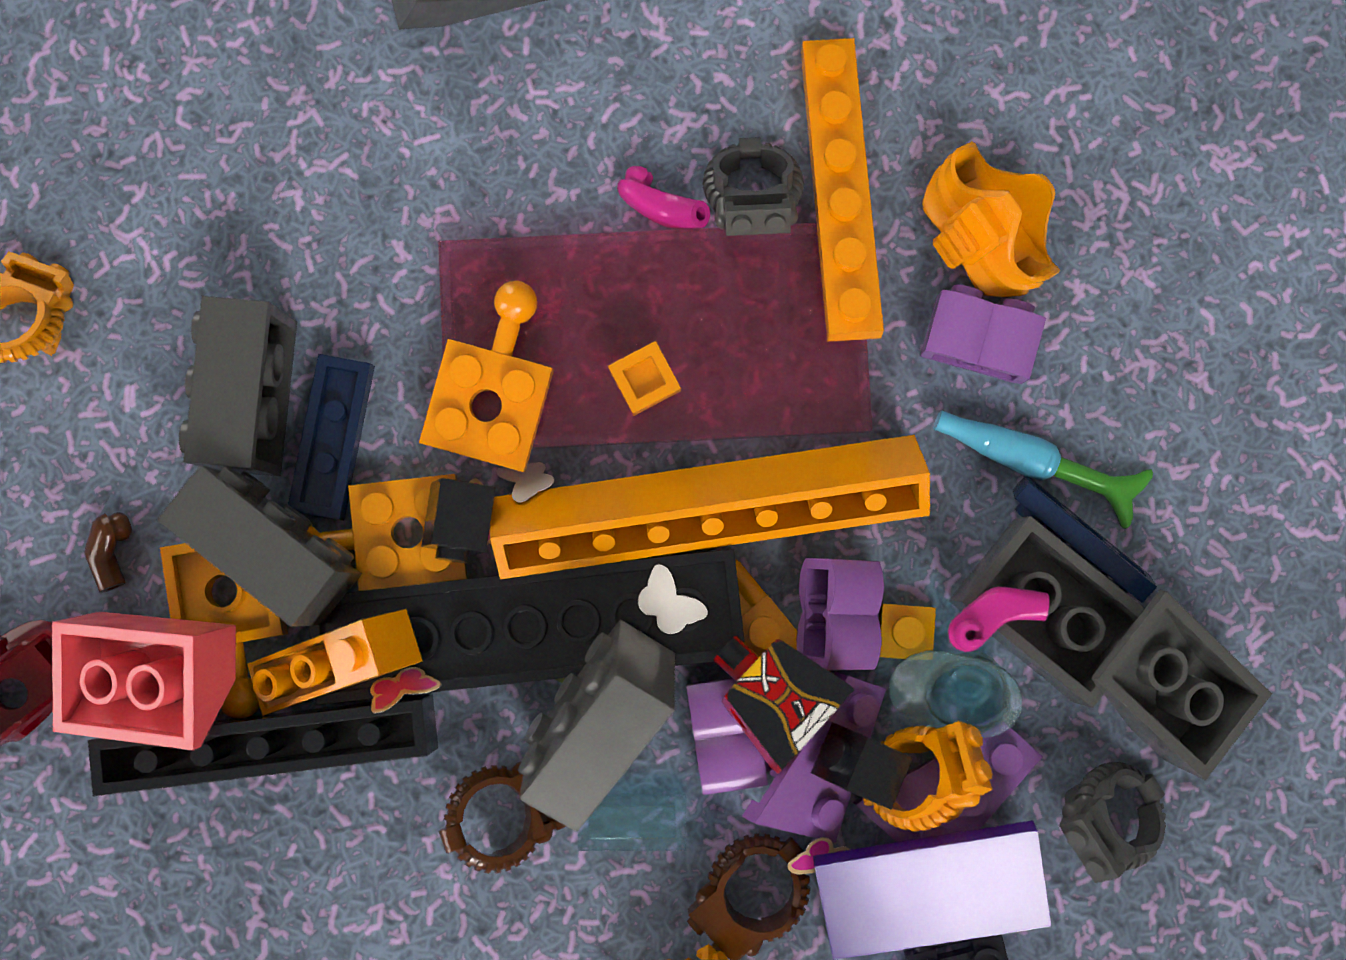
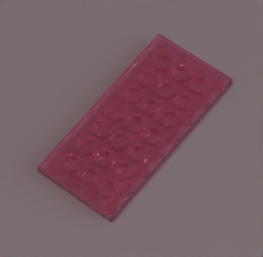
[438,223,872,453]

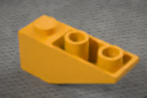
[247,609,423,716]

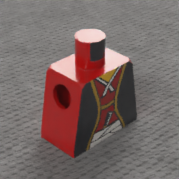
[714,636,855,774]

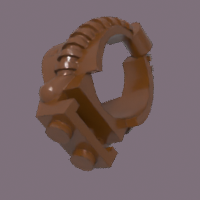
[438,761,567,874]
[687,833,811,960]

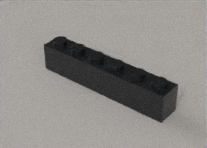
[88,695,438,796]

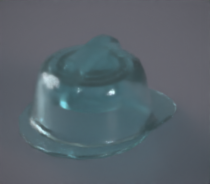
[889,650,1022,738]

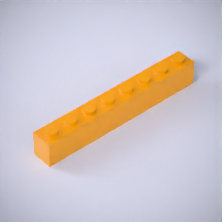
[490,435,930,579]

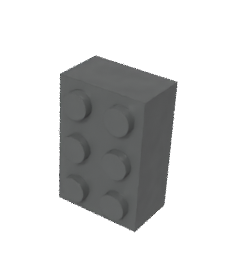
[179,296,297,477]
[157,465,362,627]
[949,516,1145,708]
[518,619,675,832]

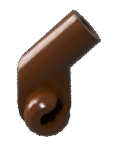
[84,512,132,593]

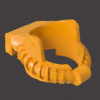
[0,251,74,363]
[863,721,993,831]

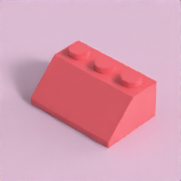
[52,612,236,750]

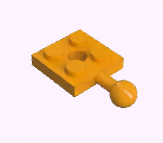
[419,281,554,472]
[307,474,468,591]
[160,543,288,719]

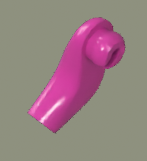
[617,165,710,229]
[948,586,1049,652]

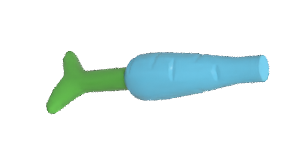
[933,410,1153,529]

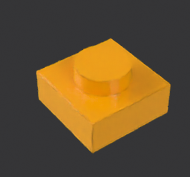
[608,341,681,416]
[879,603,936,661]

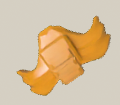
[922,141,1060,297]

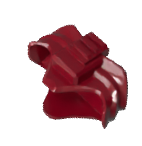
[0,620,53,746]

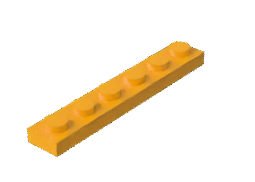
[801,38,884,342]

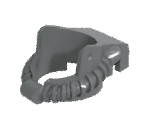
[703,137,804,236]
[1059,762,1166,883]

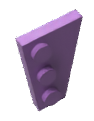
[742,671,886,843]
[854,719,1043,842]

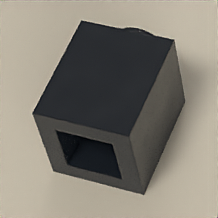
[421,478,495,563]
[811,722,913,810]

